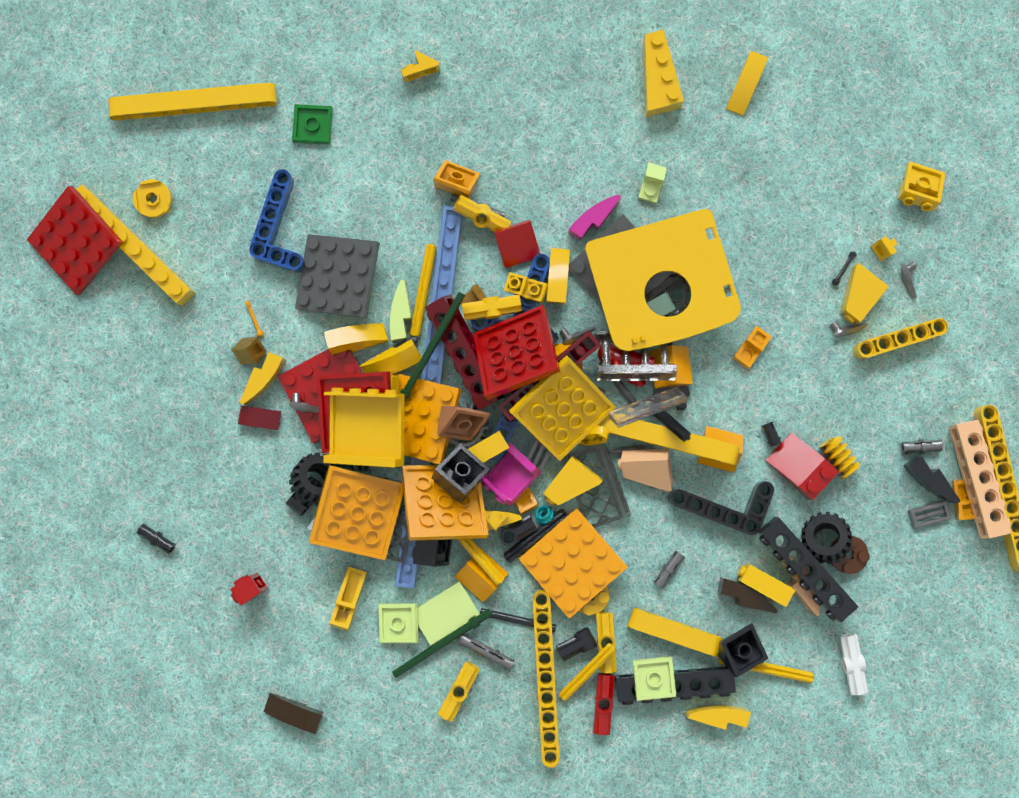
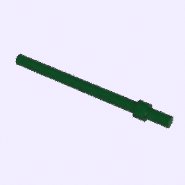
[392,609,493,678]

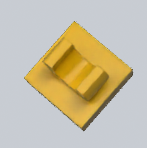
[871,236,898,262]

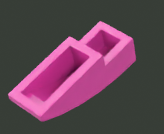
[568,195,621,241]

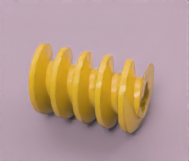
[819,436,860,479]

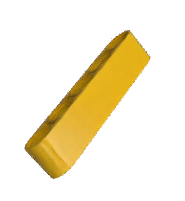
[853,318,948,359]
[627,607,723,657]

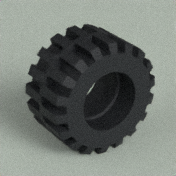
[289,453,340,506]
[801,512,852,565]

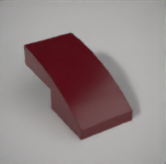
[238,405,281,430]

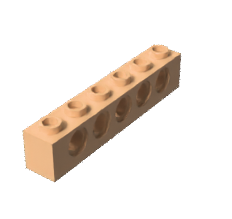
[948,420,1011,539]

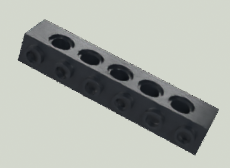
[757,517,859,623]
[615,666,736,705]

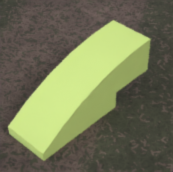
[390,280,412,342]

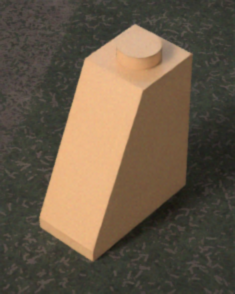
[618,449,673,491]

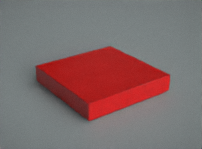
[494,220,540,268]

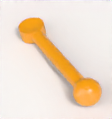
[245,300,264,338]

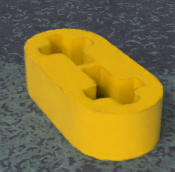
[579,426,609,446]

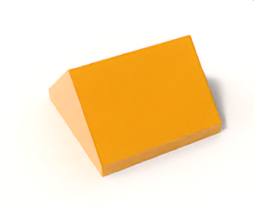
[433,160,480,199]
[650,345,693,389]
[697,426,743,472]
[454,548,508,602]

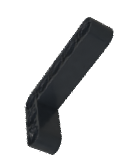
[668,481,774,535]

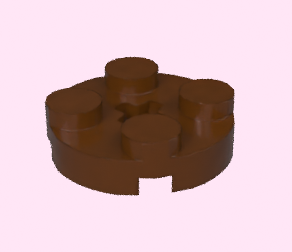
[830,536,870,574]

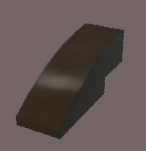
[717,577,777,614]
[264,693,324,734]

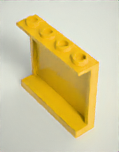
[323,388,405,467]

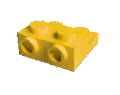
[898,161,945,212]

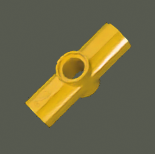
[453,195,511,232]
[462,295,522,321]
[596,612,617,673]
[437,661,480,722]

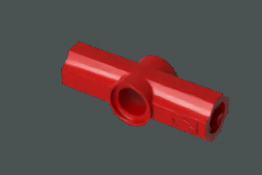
[593,673,615,736]

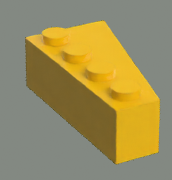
[643,29,684,118]

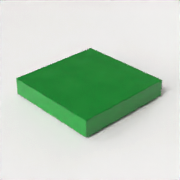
[292,104,333,145]

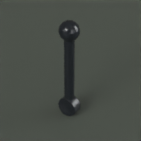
[832,252,857,286]

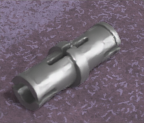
[901,439,943,454]
[653,550,685,589]

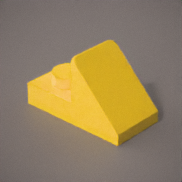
[401,50,440,82]

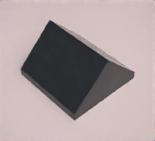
[718,623,769,678]

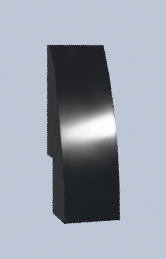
[903,457,961,503]

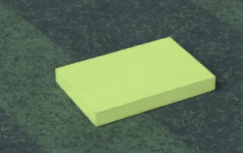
[417,581,480,646]

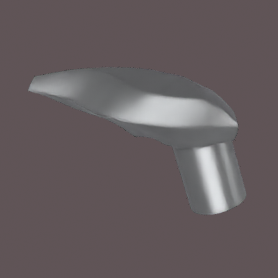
[901,262,917,298]
[830,321,867,337]
[559,326,596,344]
[289,393,319,413]
[610,445,646,454]

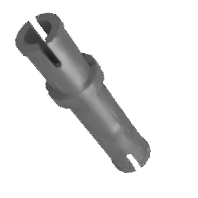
[458,634,515,671]

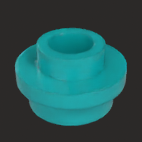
[535,505,554,524]

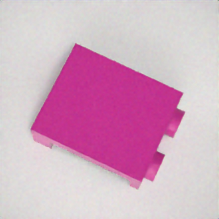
[482,443,542,506]

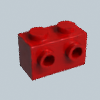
[230,573,269,605]

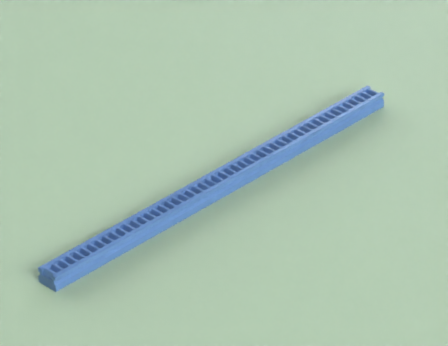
[395,206,462,589]

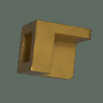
[462,284,487,304]
[231,337,267,364]

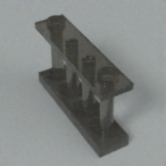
[595,329,677,381]

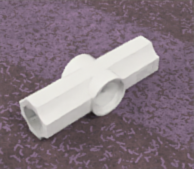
[839,633,868,695]

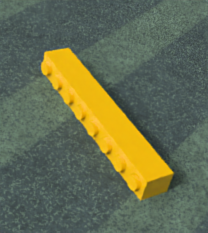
[76,184,196,306]

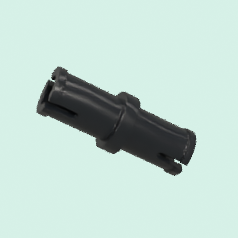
[136,523,176,554]

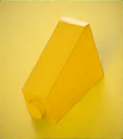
[840,263,889,324]
[543,456,604,505]
[737,563,795,607]

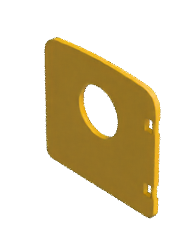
[585,209,741,352]

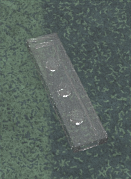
[609,387,687,428]

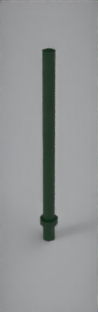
[400,292,466,403]

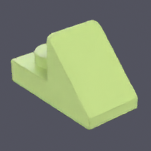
[638,162,666,204]

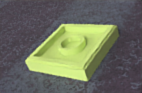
[378,603,418,643]
[632,656,676,701]

